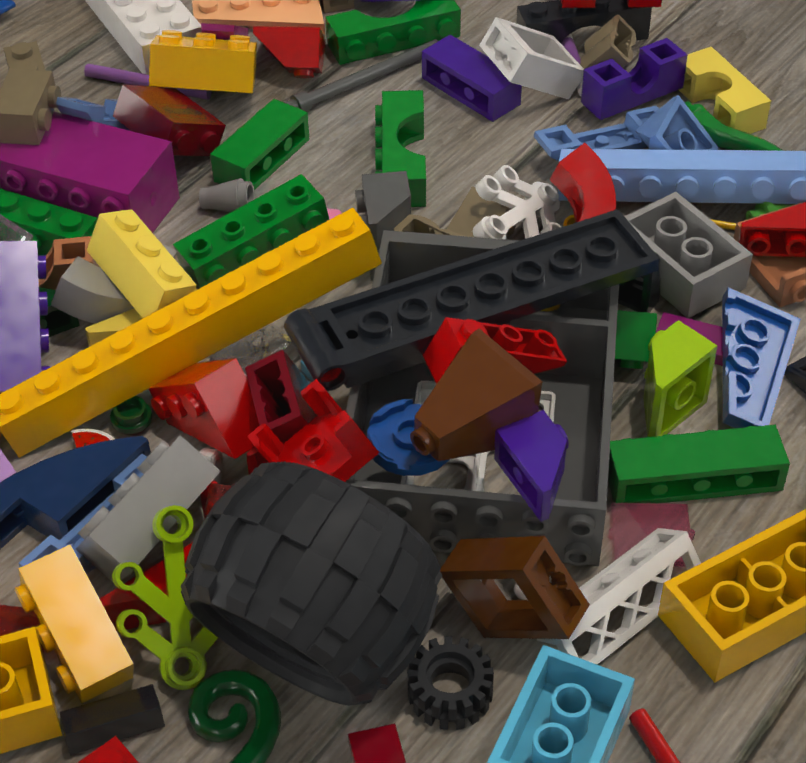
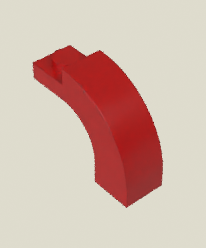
[550,142,616,223]

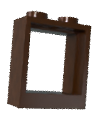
[440,536,590,639]

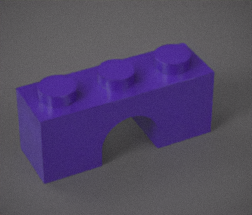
[581,38,688,120]

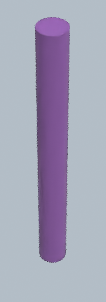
[84,63,212,100]

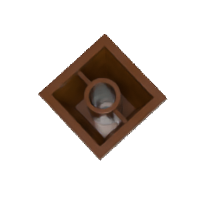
[410,329,543,461]

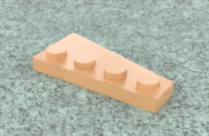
[192,0,325,35]

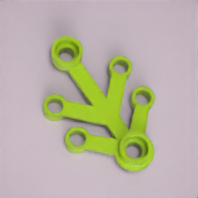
[112,505,218,690]

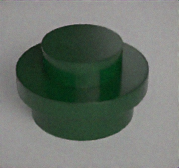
[110,396,152,434]

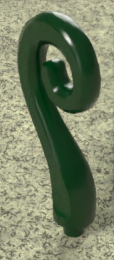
[188,669,281,763]

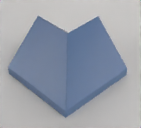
[635,95,719,150]

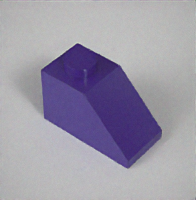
[494,410,569,522]

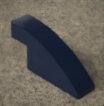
[0,436,151,549]

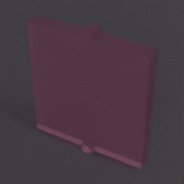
[608,503,695,567]

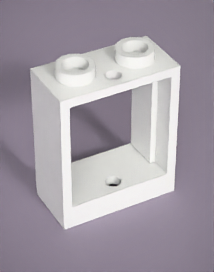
[479,17,584,100]

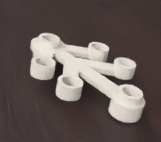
[473,165,562,239]

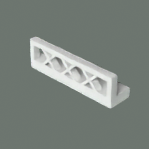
[537,528,701,665]

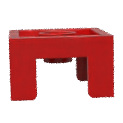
[247,379,379,482]

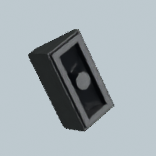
[60,684,165,755]

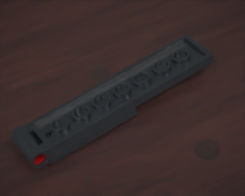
[284,209,660,391]

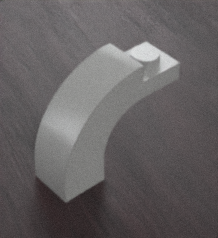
[51,244,177,324]

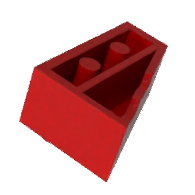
[149,358,259,459]

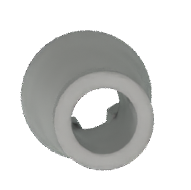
[199,178,255,212]

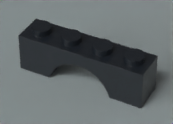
[516,0,652,43]

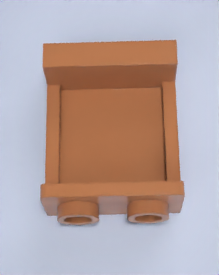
[734,203,806,308]

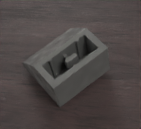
[355,171,411,281]

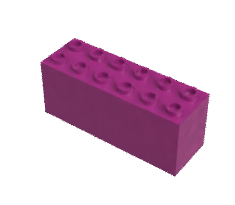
[0,111,180,233]

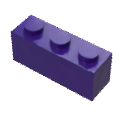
[422,35,522,122]

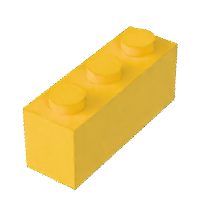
[15,544,134,703]

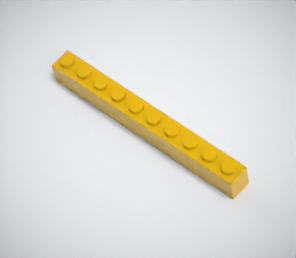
[0,208,382,458]

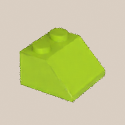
[643,320,718,437]

